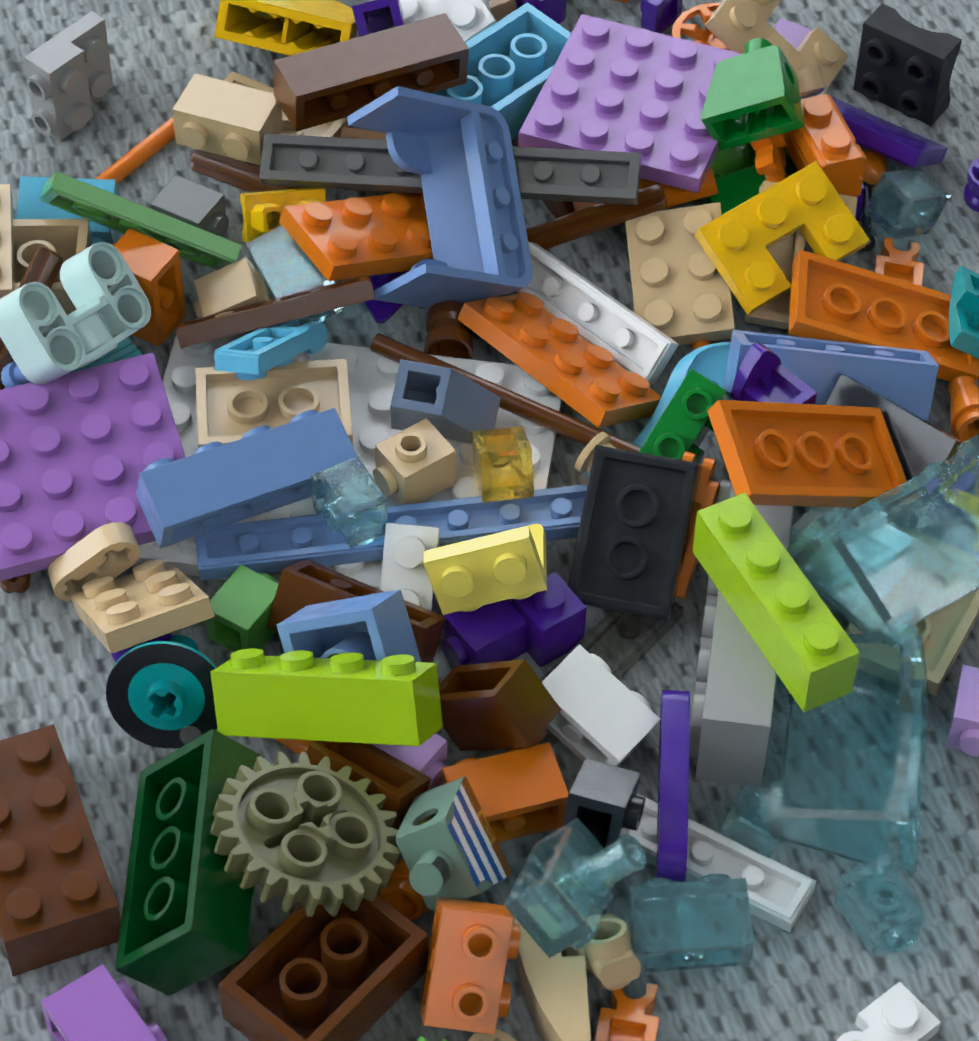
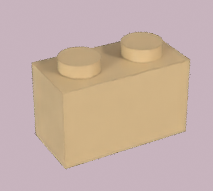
[172,73,283,166]

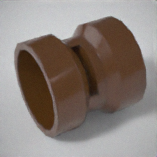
[424,300,473,359]

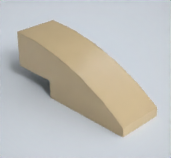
[512,905,591,1041]

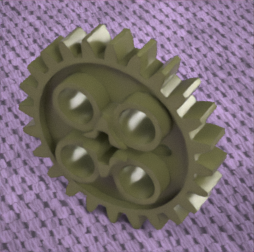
[210,752,401,917]

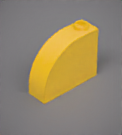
[214,0,357,56]

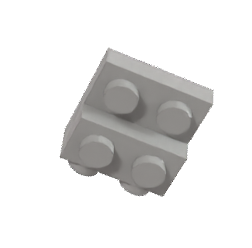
[24,11,113,141]

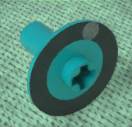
[106,634,217,749]

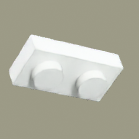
[380,523,441,612]

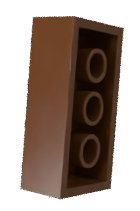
[0,724,121,976]

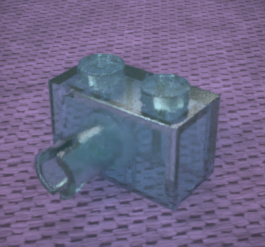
[504,817,647,958]

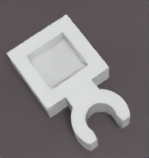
[837,981,941,1041]

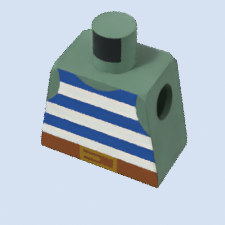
[396,776,512,911]

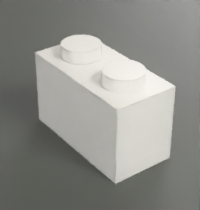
[542,644,660,767]

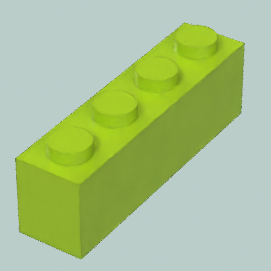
[693,492,860,712]
[211,648,443,746]

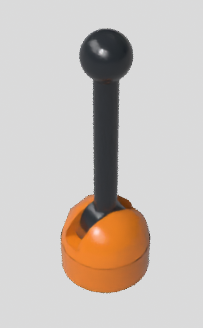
[860,151,887,252]

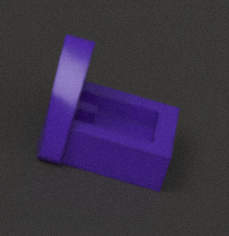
[730,342,817,404]

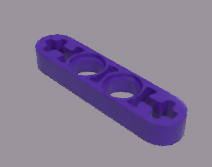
[656,690,690,882]

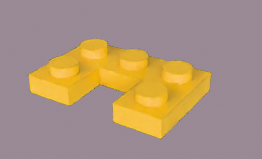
[694,161,870,315]

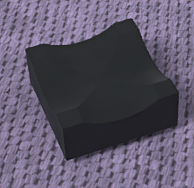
[853,3,962,126]

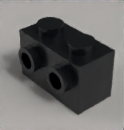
[552,759,645,903]

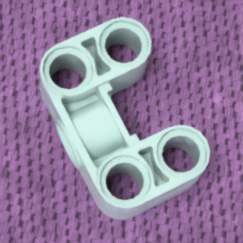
[0,242,151,385]

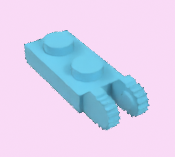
[214,319,328,380]

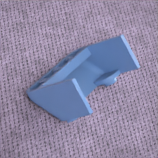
[347,86,533,308]

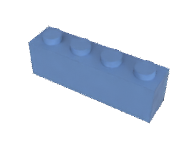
[723,330,939,422]
[136,408,360,549]

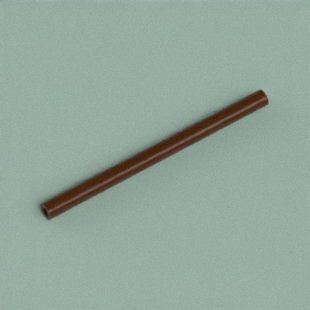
[370,333,641,452]

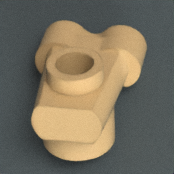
[560,914,641,990]

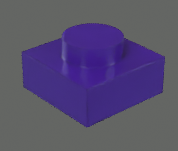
[640,0,683,34]

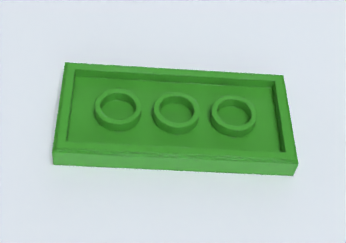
[40,172,242,270]

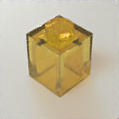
[471,426,534,503]

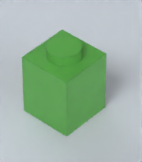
[205,565,279,652]

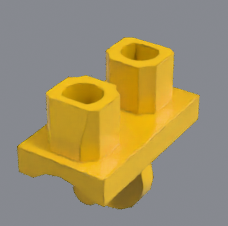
[240,188,326,243]

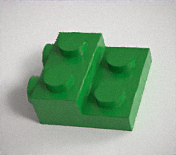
[639,369,731,463]

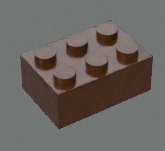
[218,895,428,1041]

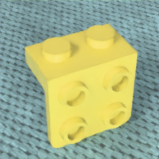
[423,524,547,615]

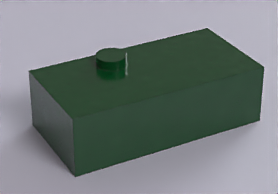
[115,729,265,995]

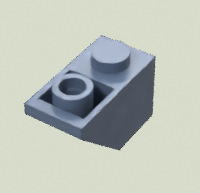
[390,359,500,447]

